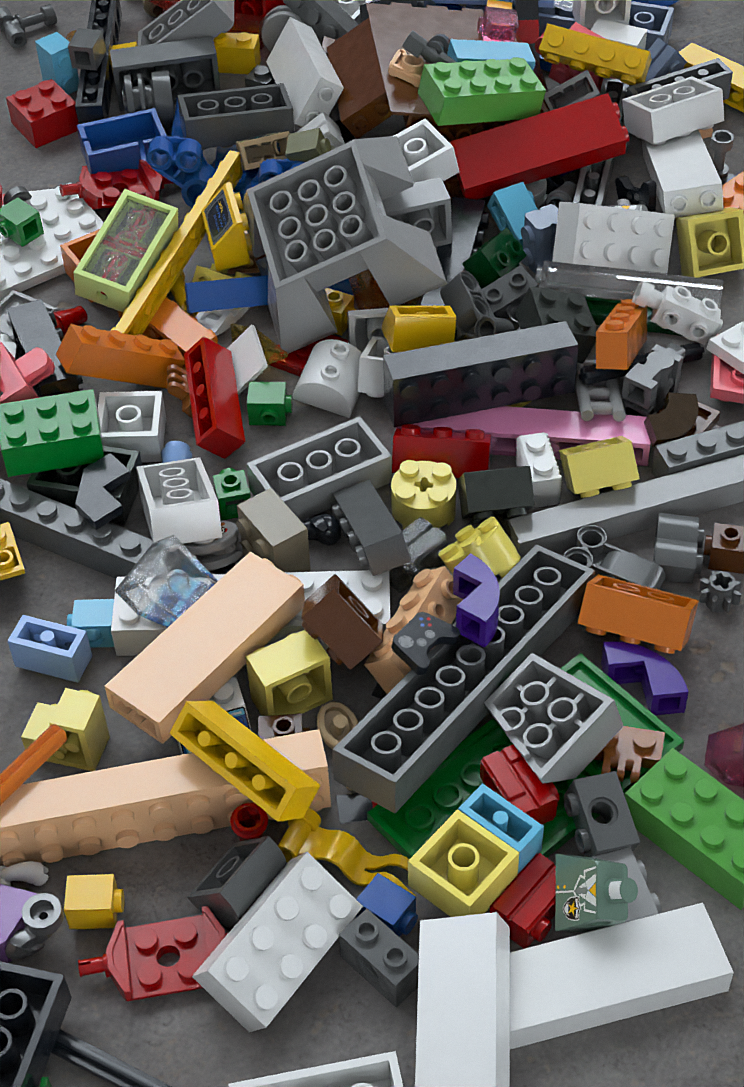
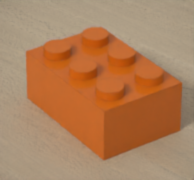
[577,574,699,654]

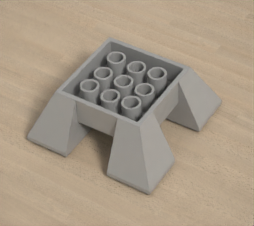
[241,136,447,355]

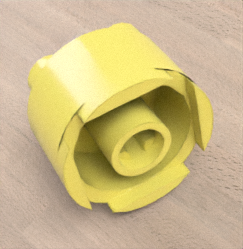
[391,460,456,535]
[438,516,521,578]

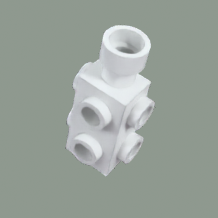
[632,280,723,345]

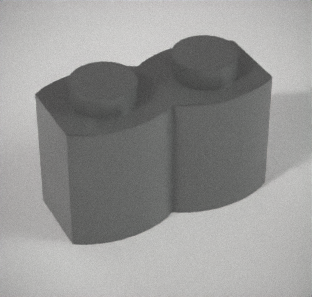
[653,513,705,583]

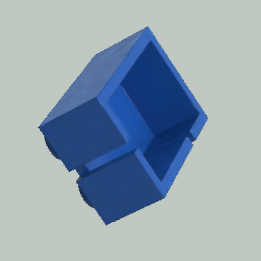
[77,108,167,174]

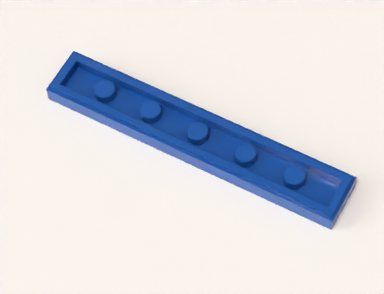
[184,274,360,313]

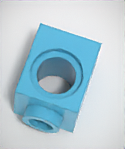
[67,599,114,648]

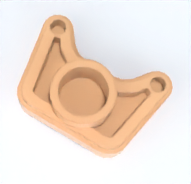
[388,49,424,88]

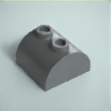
[187,836,287,928]

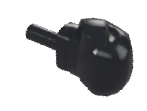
[304,514,341,546]

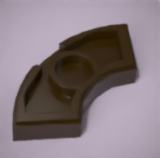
[644,392,699,447]

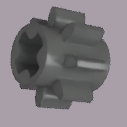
[699,571,742,613]

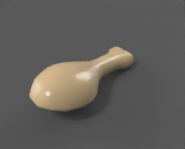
[317,702,358,791]

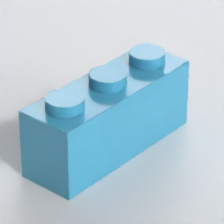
[447,39,536,70]

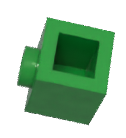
[0,197,44,247]
[247,382,293,426]

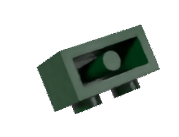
[462,228,527,289]

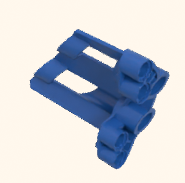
[147,98,305,211]

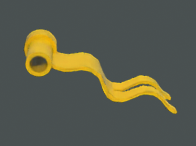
[277,808,416,896]

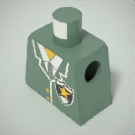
[555,854,638,933]

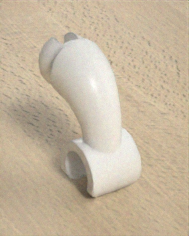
[0,861,49,886]

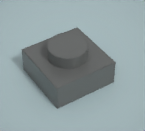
[245,65,276,87]

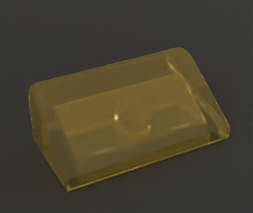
[230,323,288,364]

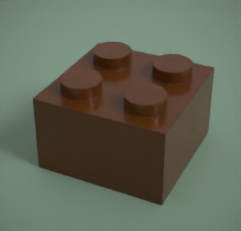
[301,574,383,670]

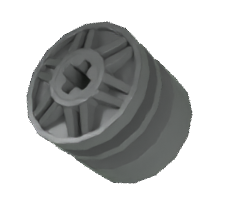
[122,70,175,128]

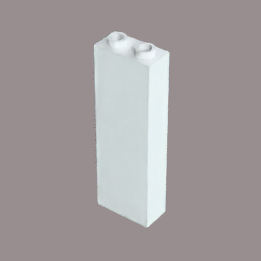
[266,17,344,127]
[642,130,724,218]
[510,903,734,1049]
[415,912,510,1087]

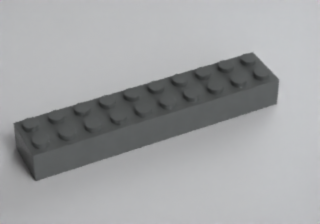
[333,544,595,813]

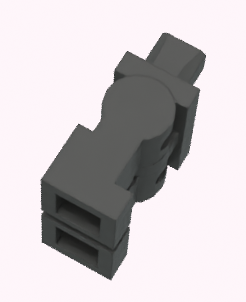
[622,343,686,417]

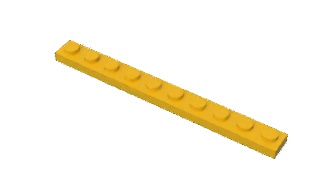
[111,150,243,336]

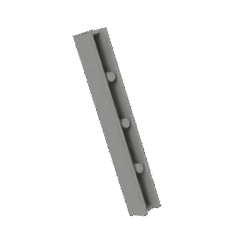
[508,454,744,560]

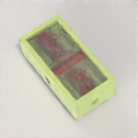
[73,189,178,312]

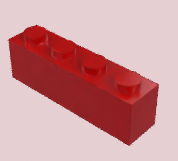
[184,336,246,459]

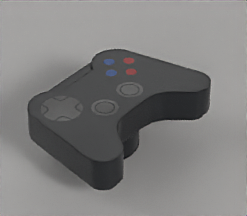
[615,175,657,212]
[391,612,460,675]

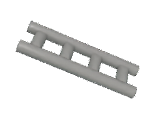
[575,360,626,422]

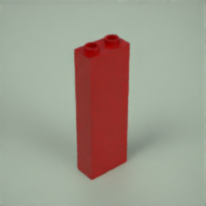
[449,93,629,199]

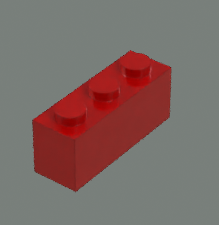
[392,424,491,478]

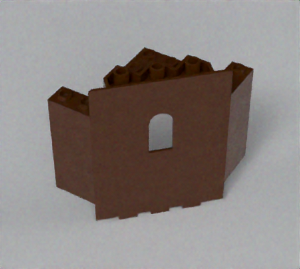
[327,2,550,142]

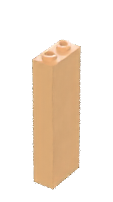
[105,552,305,744]

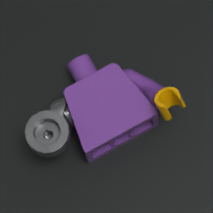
[0,884,64,963]

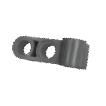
[440,270,514,342]
[563,525,666,590]

